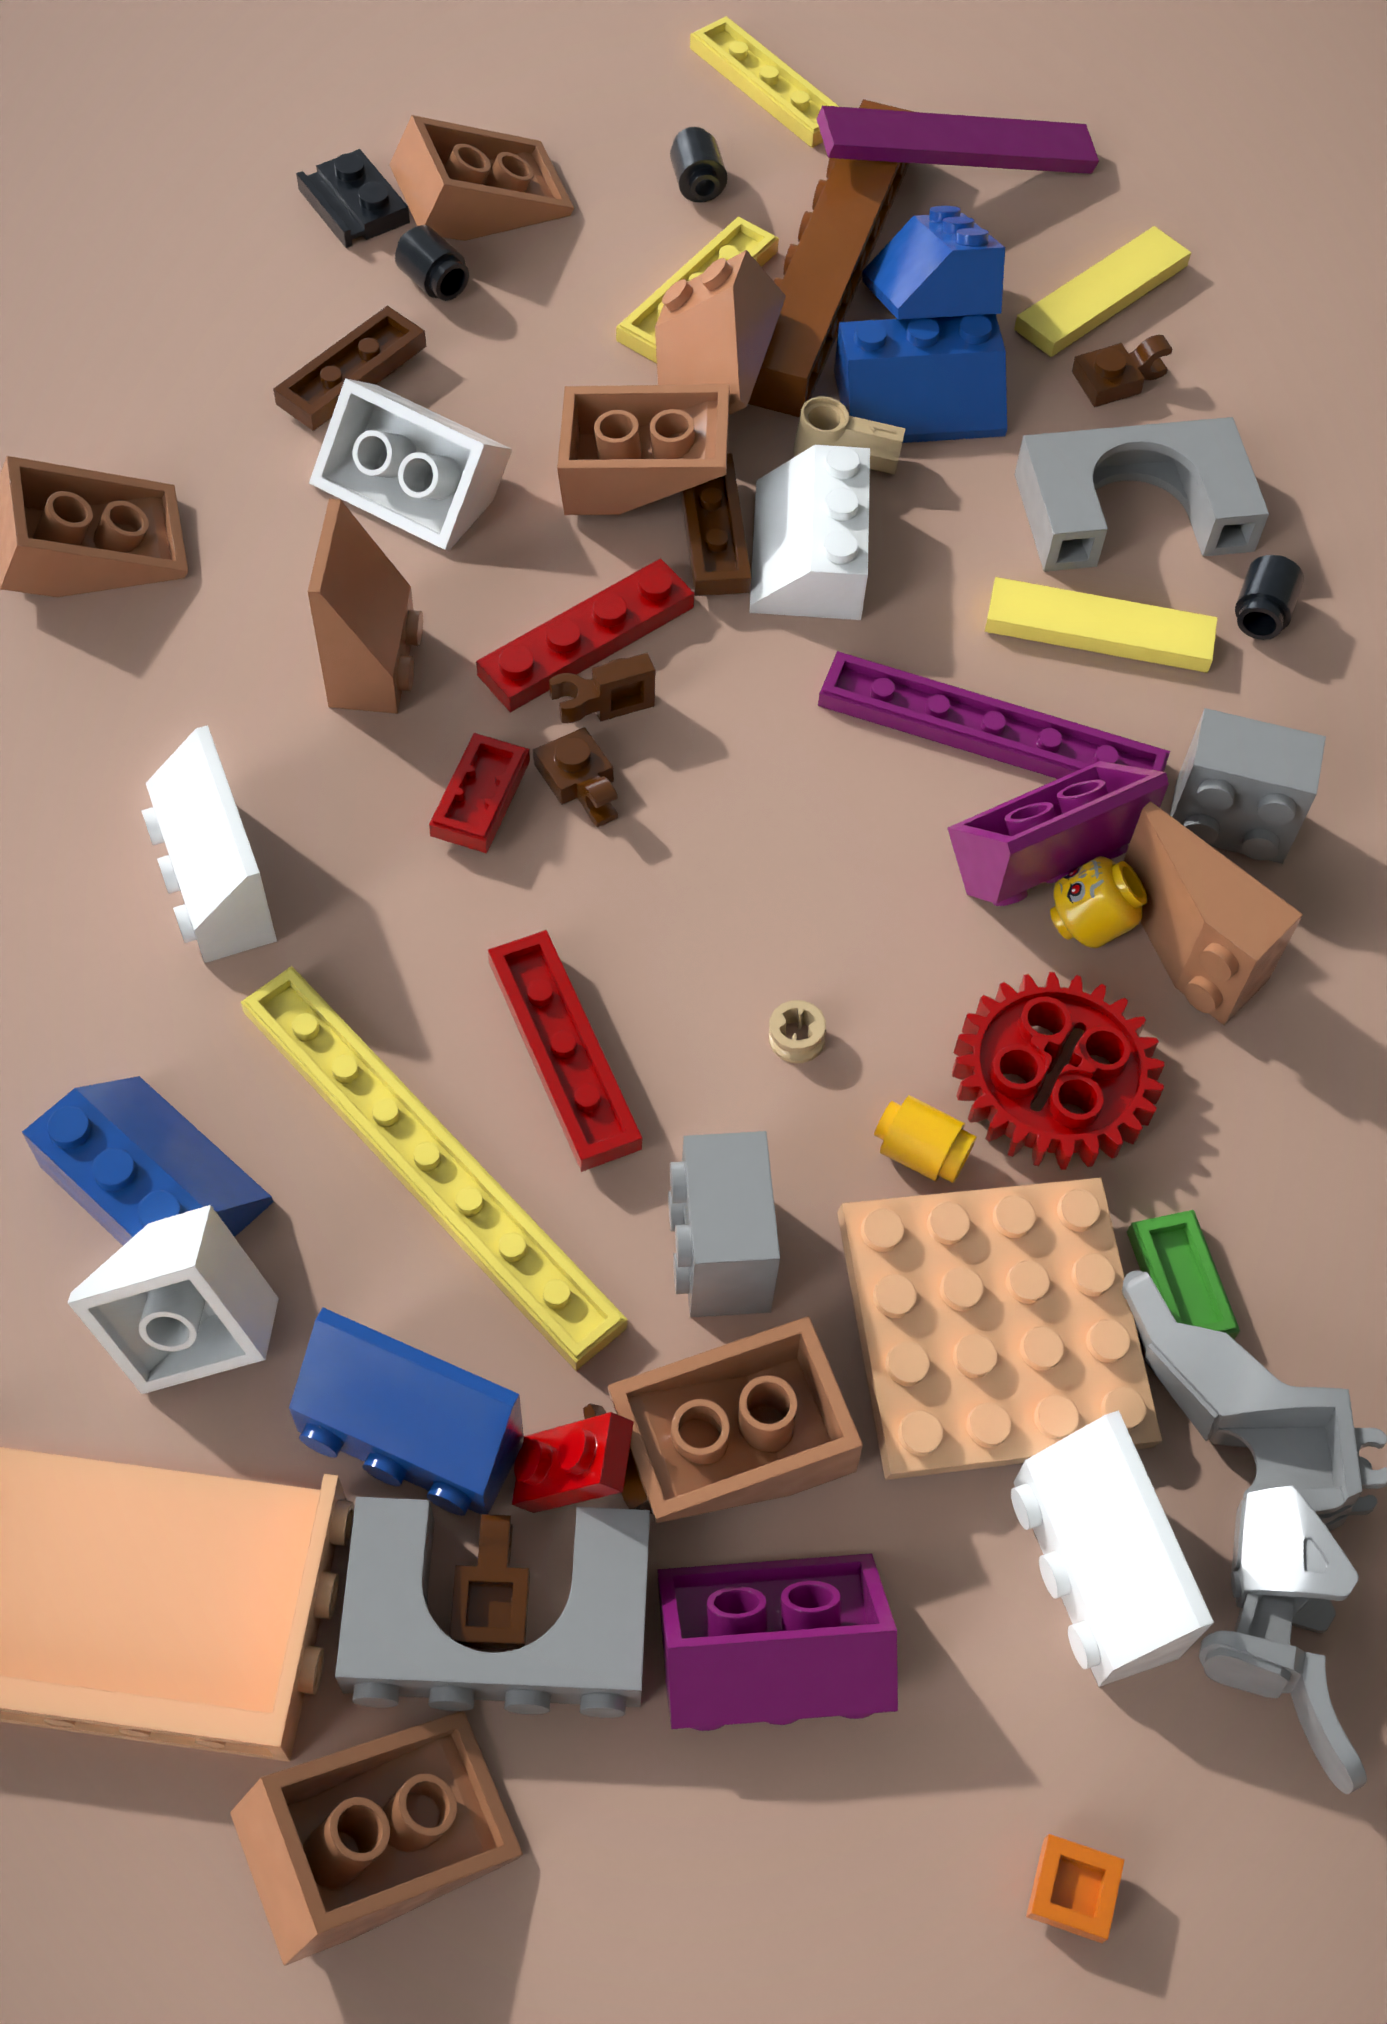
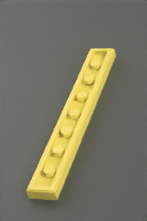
[241,966,628,1371]

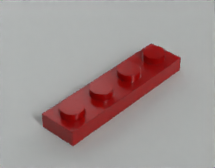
[476,558,695,713]
[488,930,643,1172]

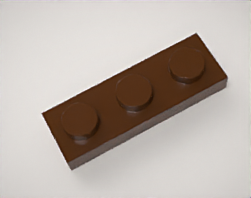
[273,305,427,431]
[680,453,752,596]

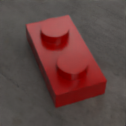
[511,1412,634,1513]

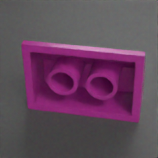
[947,761,1169,906]
[657,1553,898,1731]

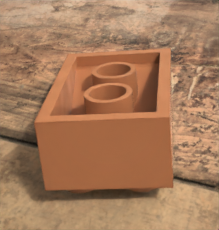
[389,115,574,241]
[655,250,786,415]
[557,384,730,515]
[0,456,188,597]
[307,499,423,714]
[1123,801,1303,1025]
[608,1316,863,1523]
[230,1711,523,1966]

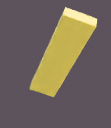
[690,16,839,148]
[616,216,779,364]
[1014,226,1191,357]
[985,577,1217,673]

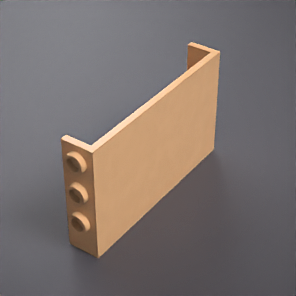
[0,1447,354,1762]

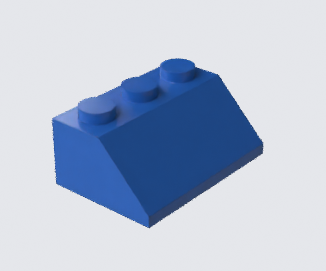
[862,206,1005,320]
[834,314,1007,443]
[22,1076,273,1246]
[289,1307,524,1516]

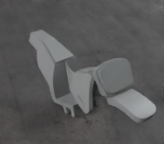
[1122,1271,1387,1794]

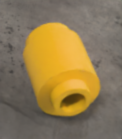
[874,1095,977,1183]

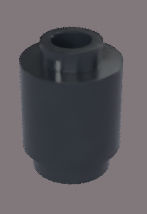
[670,127,728,203]
[395,225,469,301]
[1235,555,1304,640]

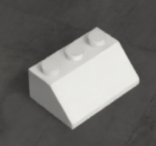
[309,378,512,550]
[749,445,870,620]
[141,725,277,963]
[1011,1410,1214,1687]

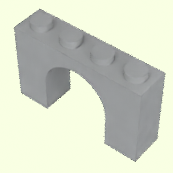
[1014,417,1269,572]
[335,1497,650,1718]

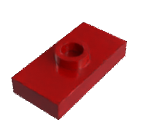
[429,733,530,854]

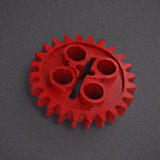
[952,972,1165,1170]

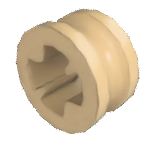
[769,1000,826,1063]

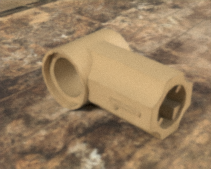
[793,396,905,474]

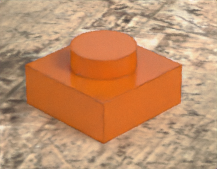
[1026,1834,1125,1943]

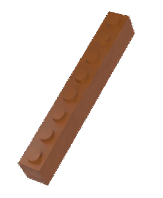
[748,99,914,417]

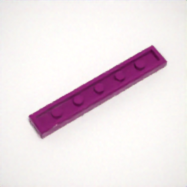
[816,105,1099,174]
[818,651,1170,779]

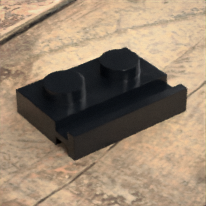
[296,149,410,248]

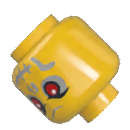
[1050,856,1147,949]

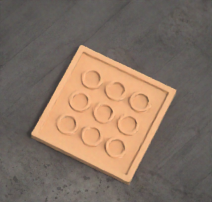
[837,1178,1162,1480]

